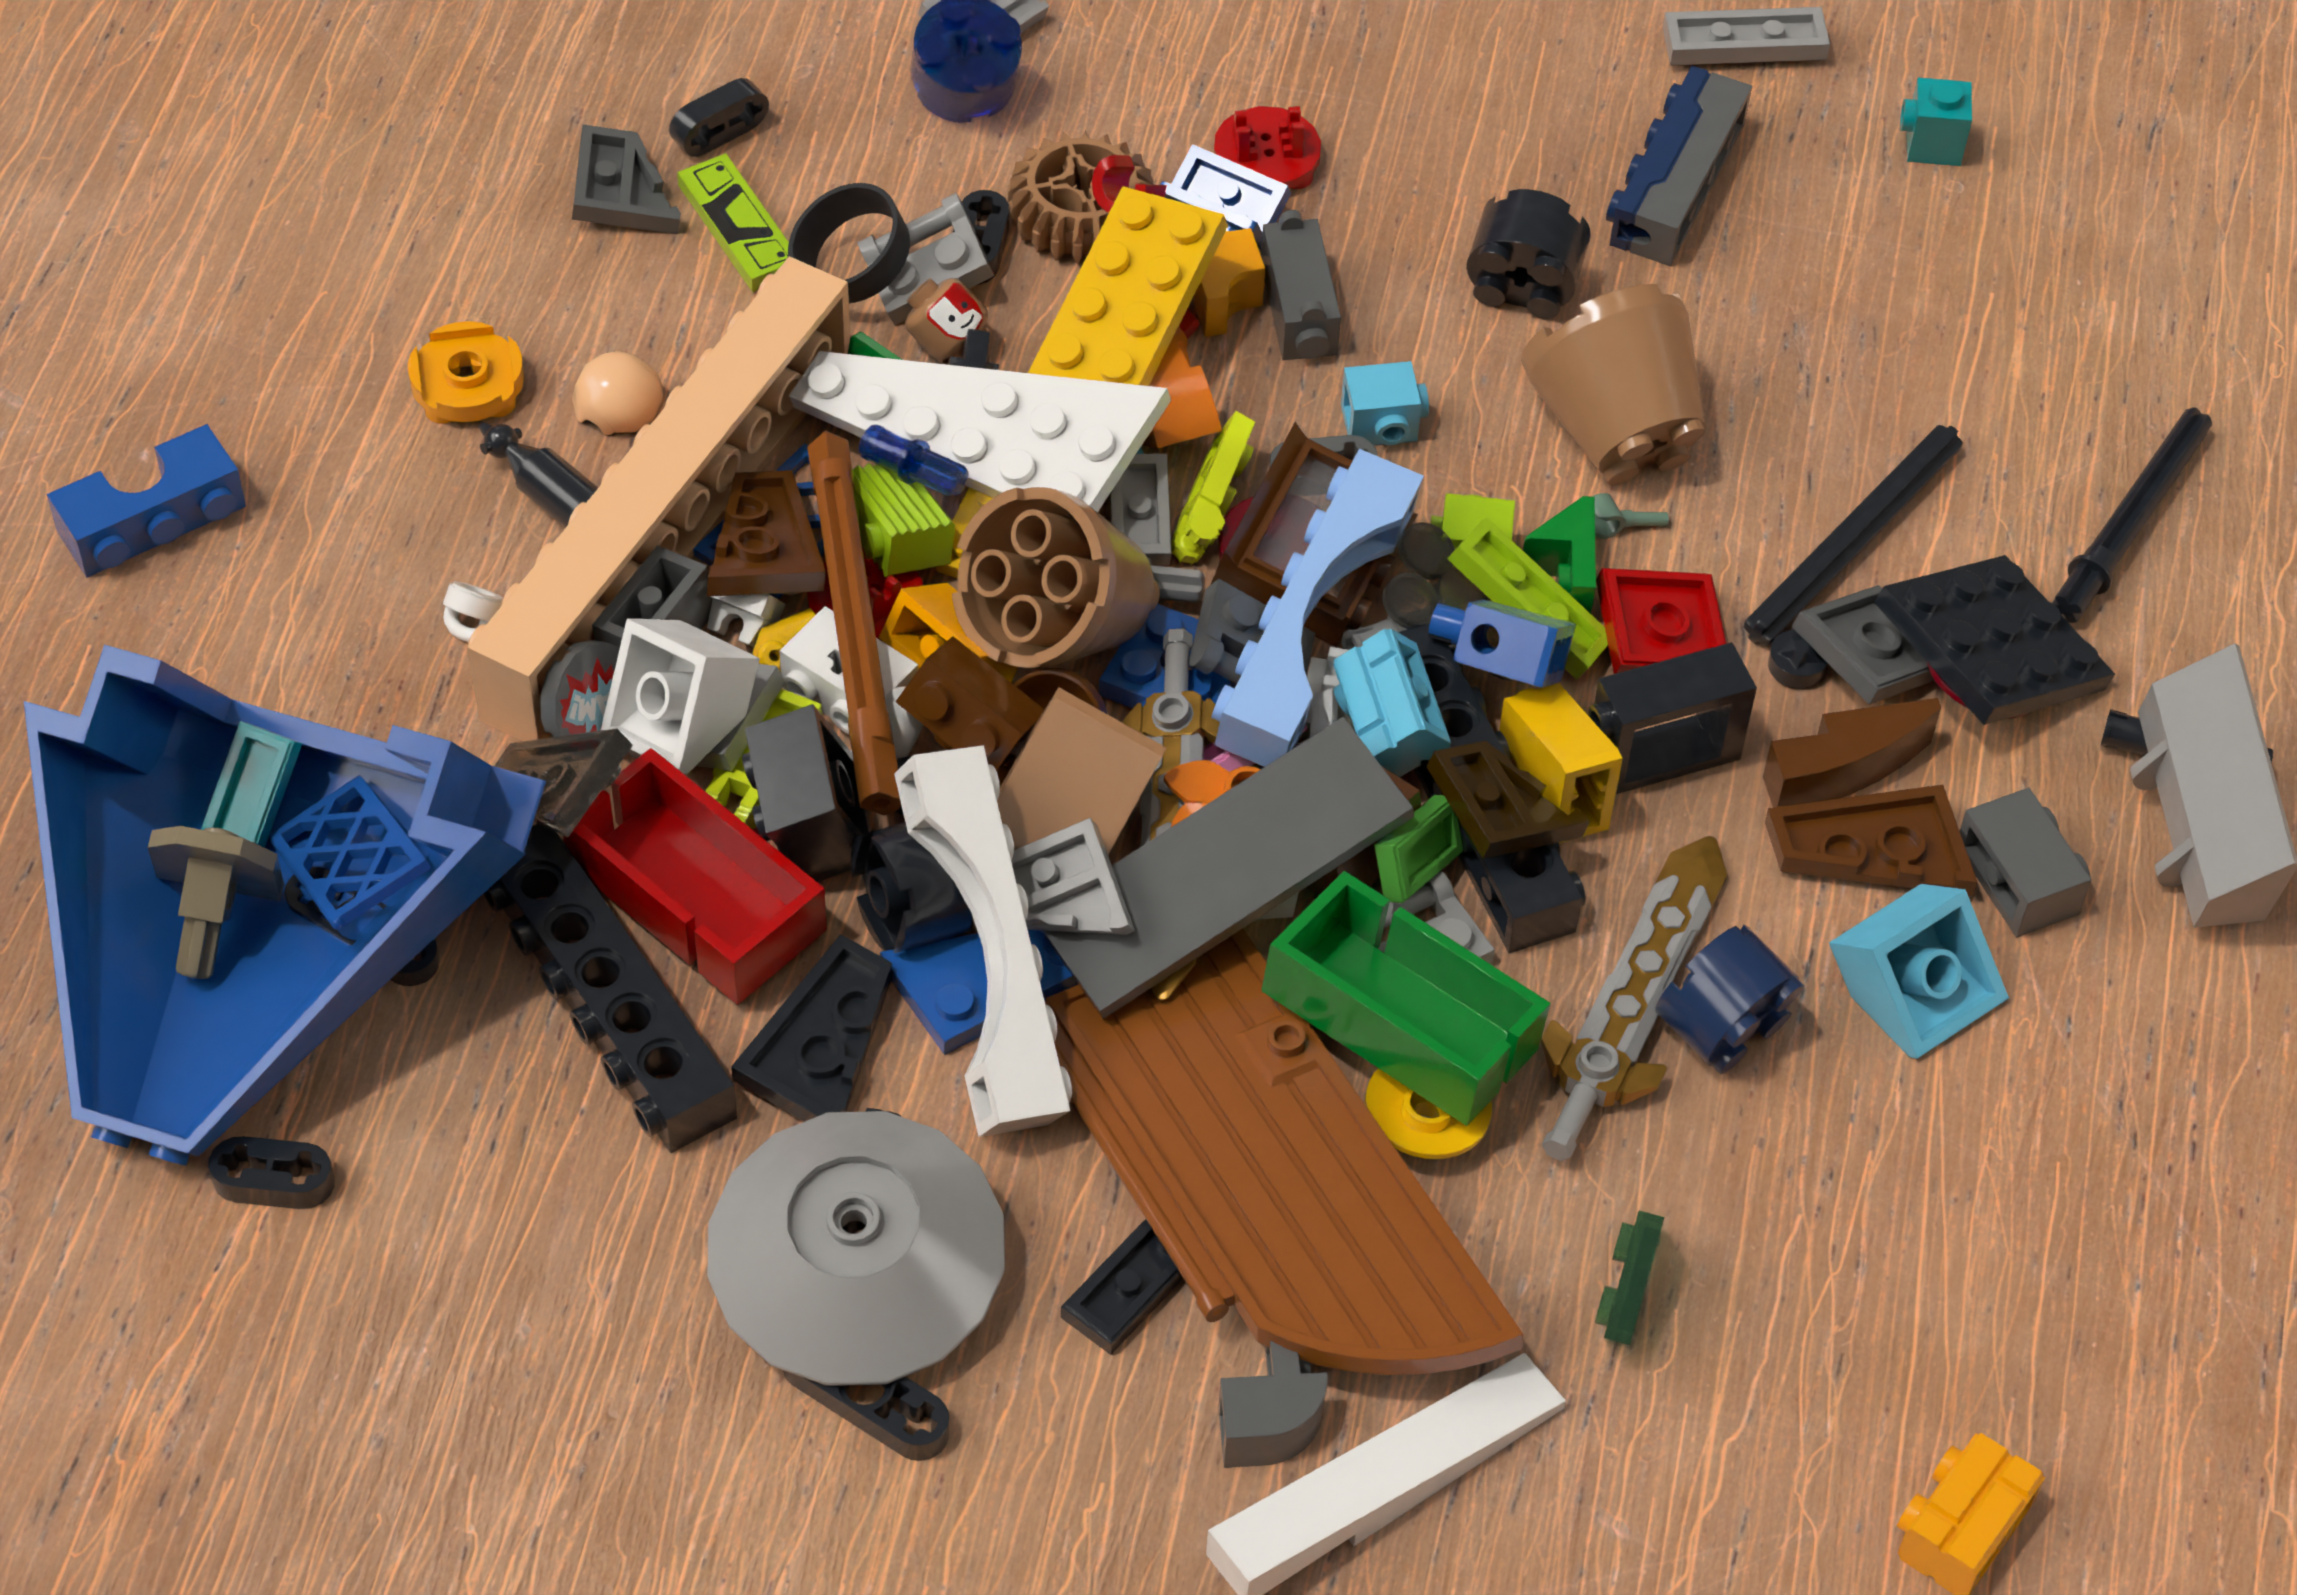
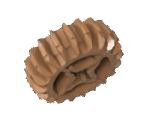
[1007,130,1154,265]

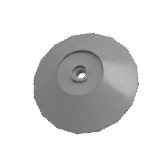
[707,1111,1005,1386]

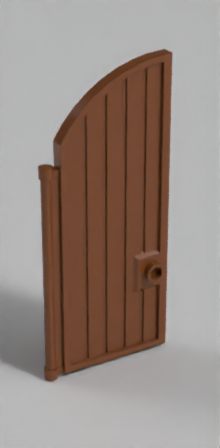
[1045,928,1524,1375]

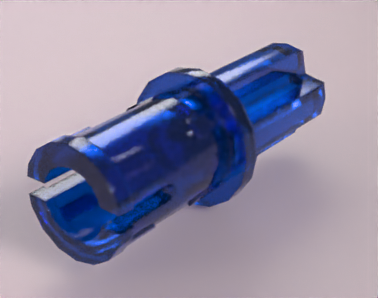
[859,424,969,496]

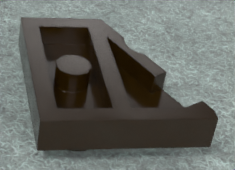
[1427,740,1590,859]

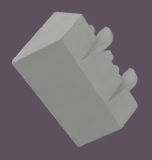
[2130,644,2297,928]

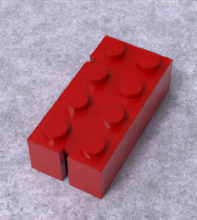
[560,748,827,1005]

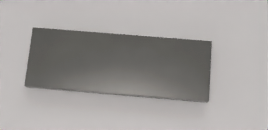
[1040,717,1415,1019]

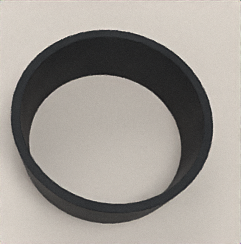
[788,183,910,304]

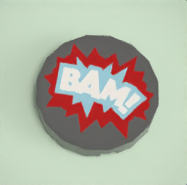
[541,640,624,762]

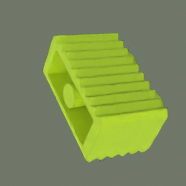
[852,457,955,577]

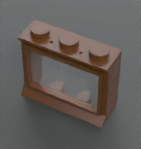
[1211,422,1418,647]

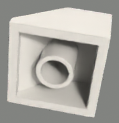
[600,619,760,774]

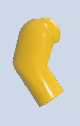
[752,608,815,673]

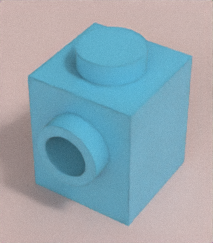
[1341,361,1429,445]

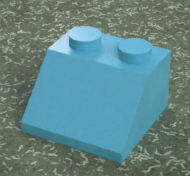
[1829,884,2009,1059]

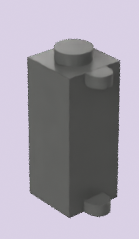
[1261,210,1341,360]

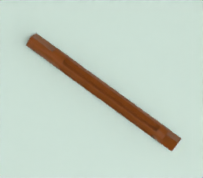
[807,431,902,816]

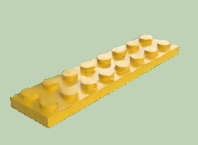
[935,186,1228,578]

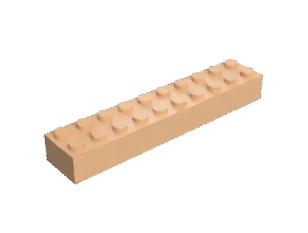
[467,256,850,749]

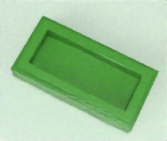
[1374,795,1463,903]

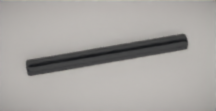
[1744,425,1963,645]

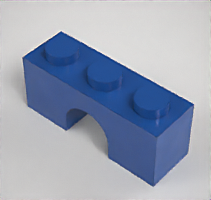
[47,424,246,578]

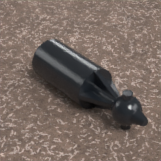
[479,422,598,528]

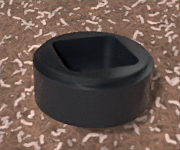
[1768,629,1828,689]

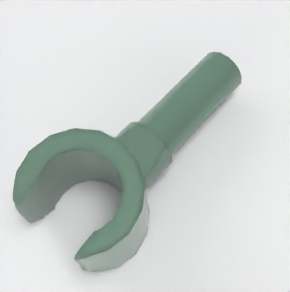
[1592,493,1669,539]

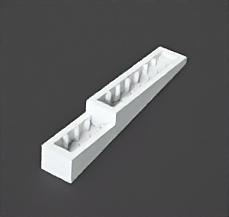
[1206,1353,1566,1595]

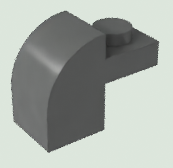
[1218,1341,1327,1468]

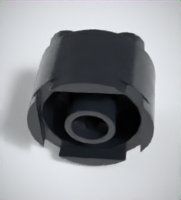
[1466,189,1591,319]
[851,822,972,953]

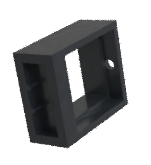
[1589,642,1757,794]

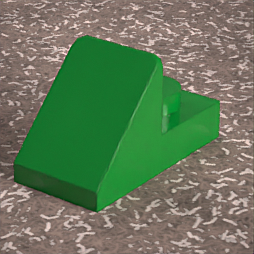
[1523,496,1596,614]

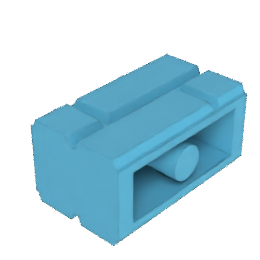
[1333,629,1451,777]

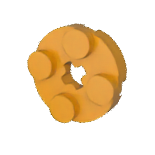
[408,321,524,424]

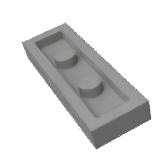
[1662,7,1830,65]

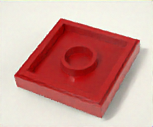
[1596,568,1727,674]

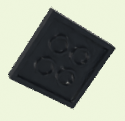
[1874,555,2115,725]

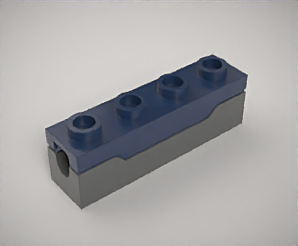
[1606,66,1752,266]

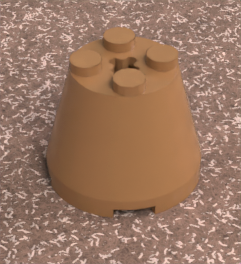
[1521,284,1706,485]
[952,487,1160,669]

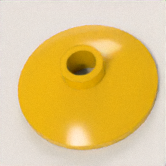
[1365,1068,1492,1159]

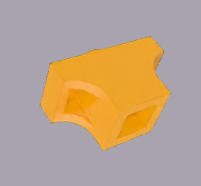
[1192,228,1265,337]

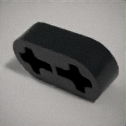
[669,78,769,157]
[953,190,1009,285]
[208,1136,334,1209]

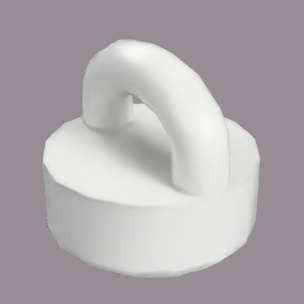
[443,581,503,642]

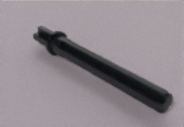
[2052,407,2212,623]

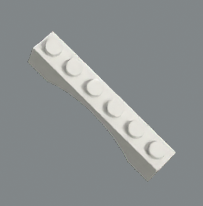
[894,745,1072,1137]

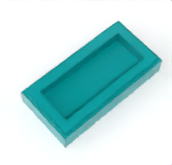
[201,721,302,848]

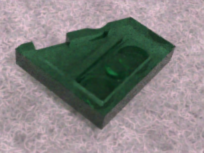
[1595,1210,1664,1349]

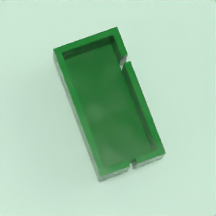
[1261,871,1551,1126]

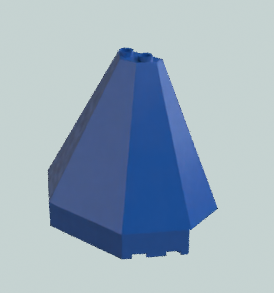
[23,644,546,1166]

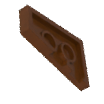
[707,470,826,597]
[1765,784,1978,896]

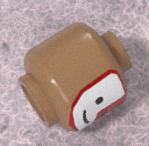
[905,278,989,361]

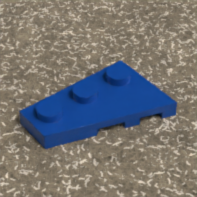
[880,930,1078,1055]

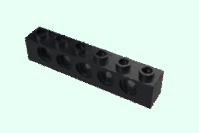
[1398,623,1586,954]
[483,819,737,1153]

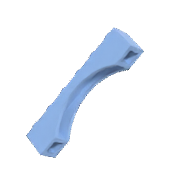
[1212,449,1424,767]

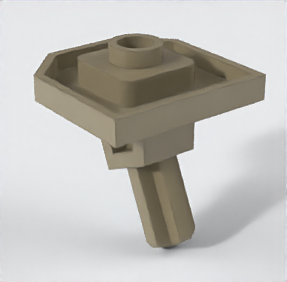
[147,826,284,979]

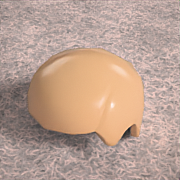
[572,351,663,435]

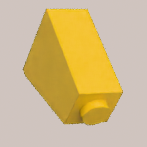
[1499,683,1623,843]

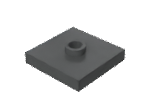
[1792,585,1935,705]

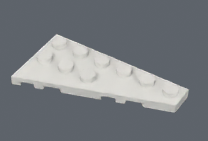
[789,351,1171,512]

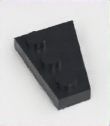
[731,934,893,1122]

